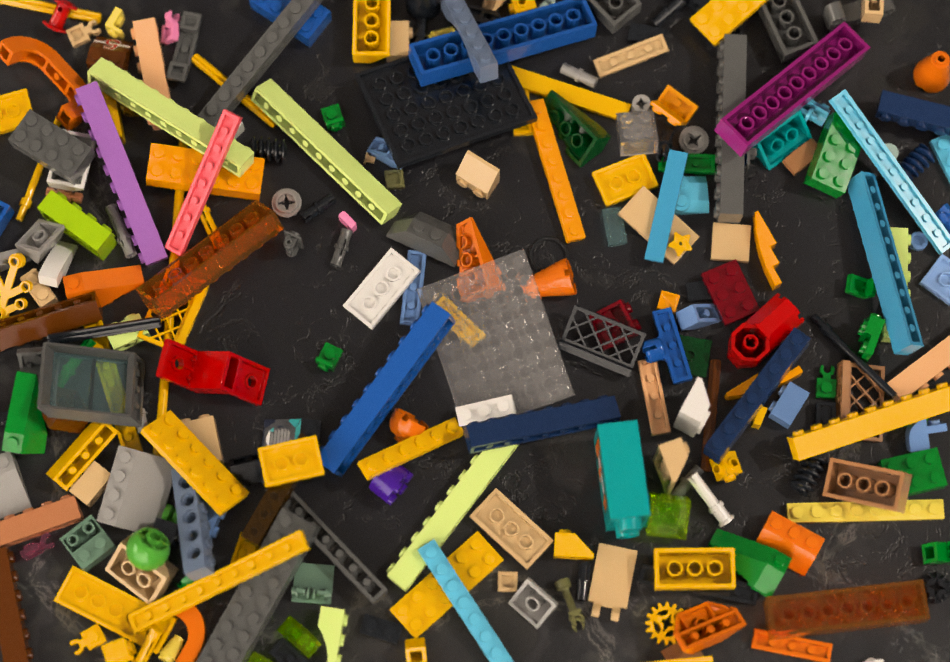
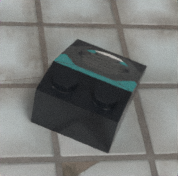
[262,419,322,449]

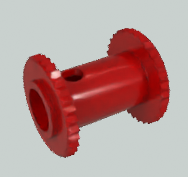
[43,0,78,34]

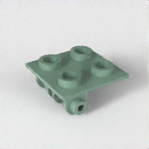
[291,563,335,605]

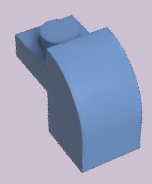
[905,419,947,452]

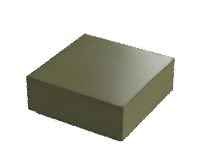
[384,169,405,190]

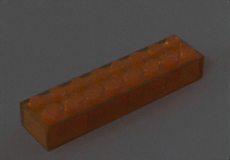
[135,200,284,320]
[763,579,930,640]

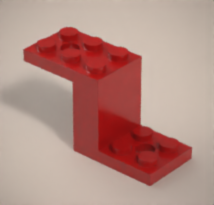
[156,339,270,406]

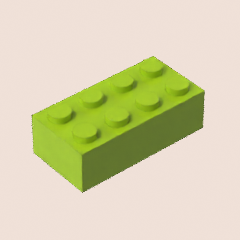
[37,190,118,261]

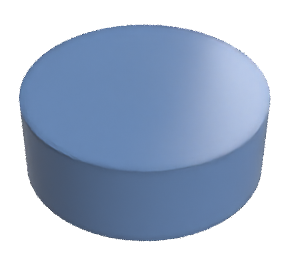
[909,231,928,251]

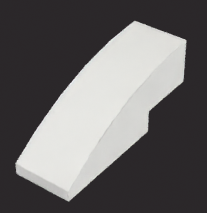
[38,241,78,288]

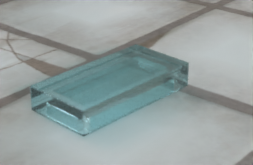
[602,206,627,247]

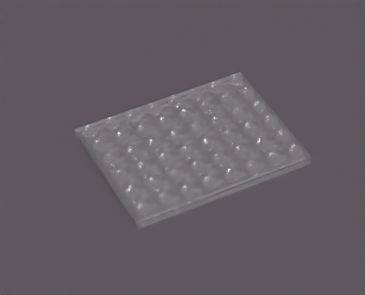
[416,249,575,429]

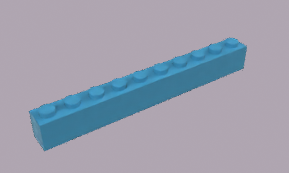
[847,171,924,355]

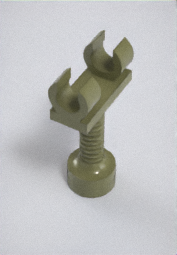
[554,578,585,632]

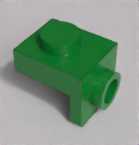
[845,274,876,299]

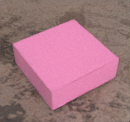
[338,211,357,233]

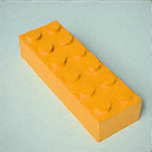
[146,143,265,201]

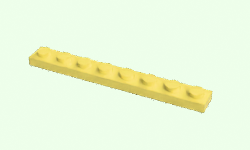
[786,499,945,524]

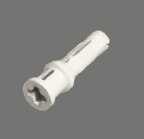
[687,471,734,527]

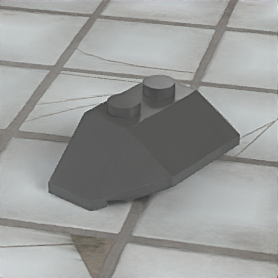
[386,211,459,268]

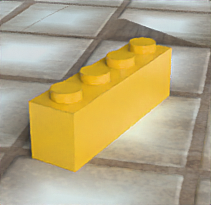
[46,422,118,491]

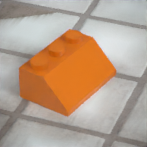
[755,511,825,576]

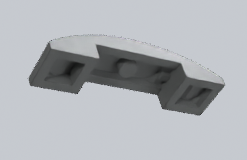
[166,11,202,83]

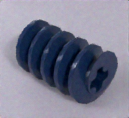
[899,143,935,182]

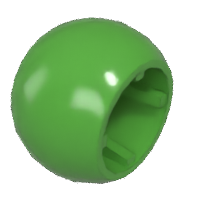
[126,527,170,571]

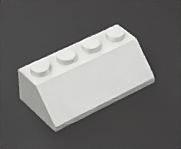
[673,377,711,437]

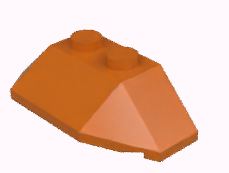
[673,601,747,655]

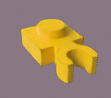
[69,623,108,655]

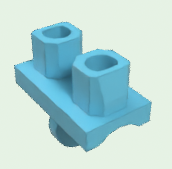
[800,99,831,127]

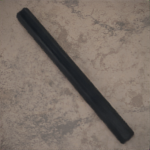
[47,316,162,343]

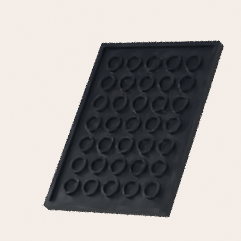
[355,56,538,169]

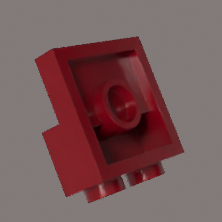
[589,299,642,351]

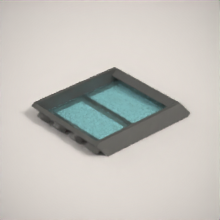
[37,342,145,427]

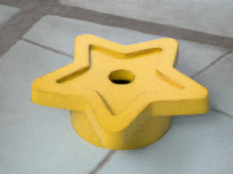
[668,232,692,257]

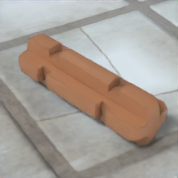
[46,187,83,204]

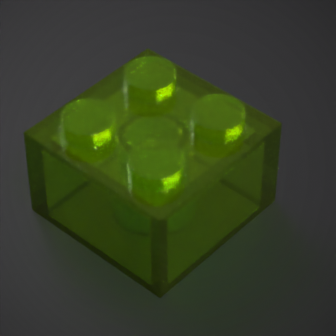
[645,492,691,540]

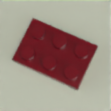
[701,259,760,326]

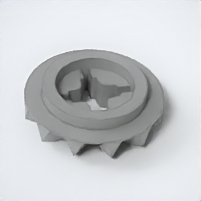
[679,126,709,154]
[271,188,302,218]

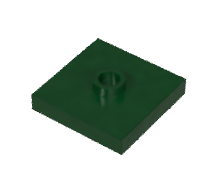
[667,335,712,379]

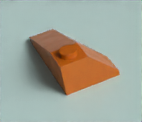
[456,217,504,302]
[62,265,145,307]

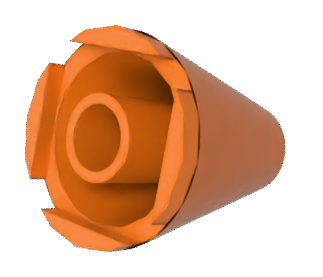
[913,51,950,93]
[522,258,577,297]

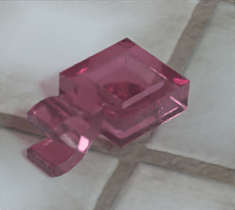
[20,533,56,561]

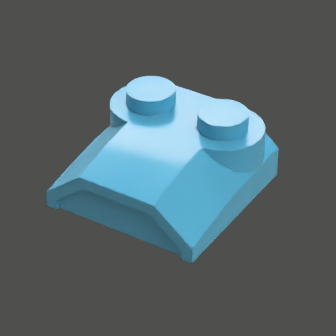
[675,176,709,215]

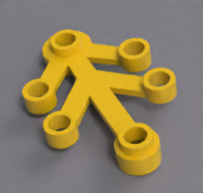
[0,253,33,319]

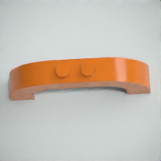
[0,36,86,131]
[175,606,207,662]

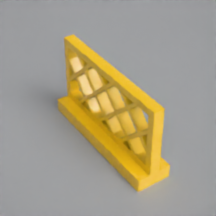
[137,268,210,348]

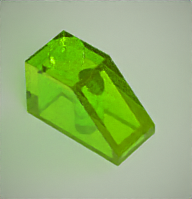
[277,616,322,658]

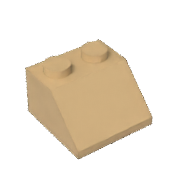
[456,150,500,199]

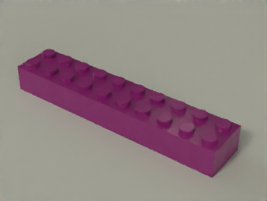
[714,21,871,157]

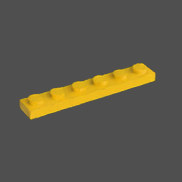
[357,417,464,481]

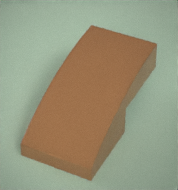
[782,138,817,175]

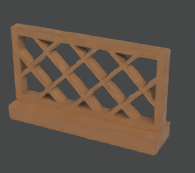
[835,360,885,443]

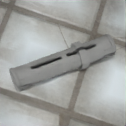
[105,204,137,258]

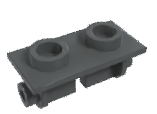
[283,230,304,257]

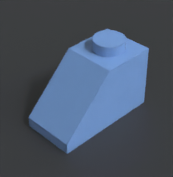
[366,137,402,170]
[676,303,721,331]

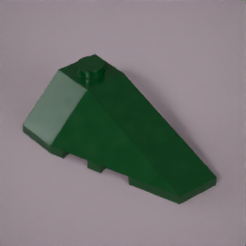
[544,90,611,167]

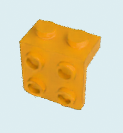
[650,85,699,126]

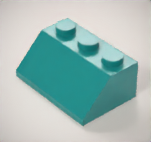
[753,110,812,170]

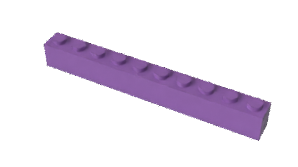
[74,81,169,267]

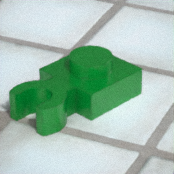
[815,365,836,400]

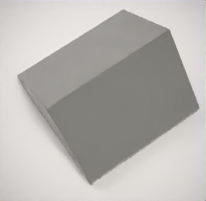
[15,219,65,264]
[508,577,559,629]

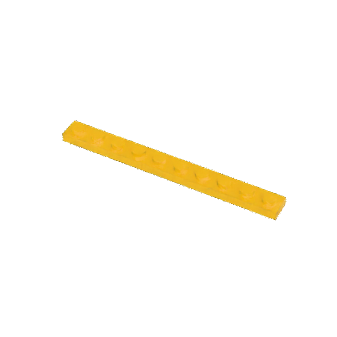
[128,530,310,634]

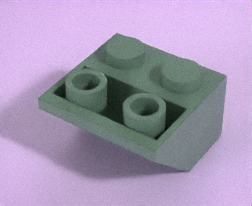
[60,515,118,572]

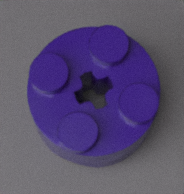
[368,465,414,506]

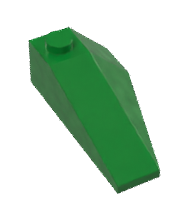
[708,528,792,599]

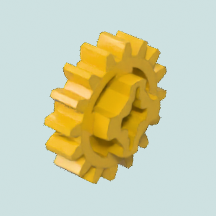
[645,602,683,646]

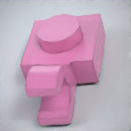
[161,11,180,45]

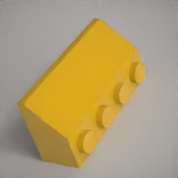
[352,0,391,63]

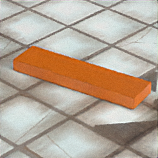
[751,628,833,662]

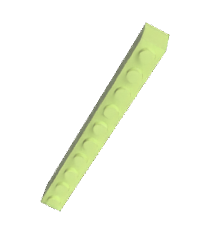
[87,57,254,178]
[251,79,402,225]
[386,444,520,592]

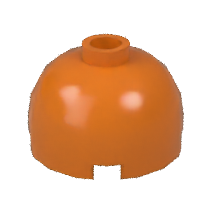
[389,408,429,442]

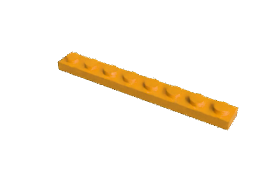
[530,99,586,243]

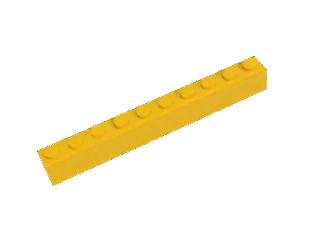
[787,382,950,461]

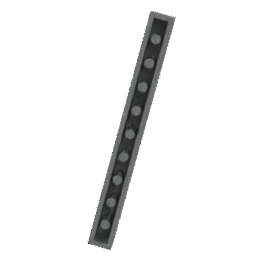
[197,0,323,127]

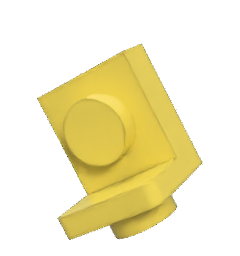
[105,7,125,40]

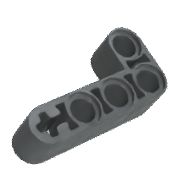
[822,0,896,32]

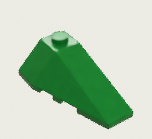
[1,371,48,454]

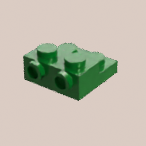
[857,313,886,363]

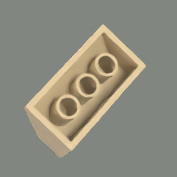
[653,438,690,496]

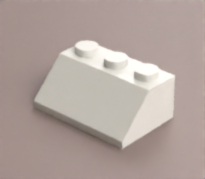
[46,129,96,192]

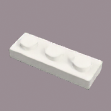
[455,394,517,427]

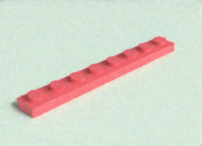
[164,109,243,256]

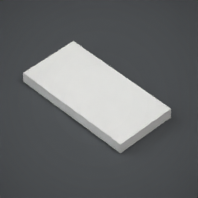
[343,248,421,330]

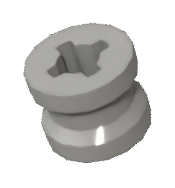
[631,94,651,117]

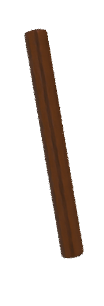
[700,359,722,473]

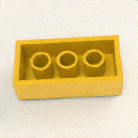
[653,548,736,591]

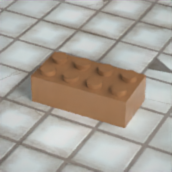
[822,457,912,513]

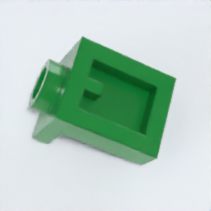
[321,104,345,132]
[315,342,344,372]

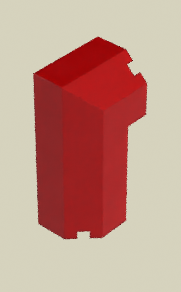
[727,293,805,369]

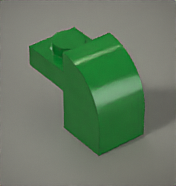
[921,542,950,565]

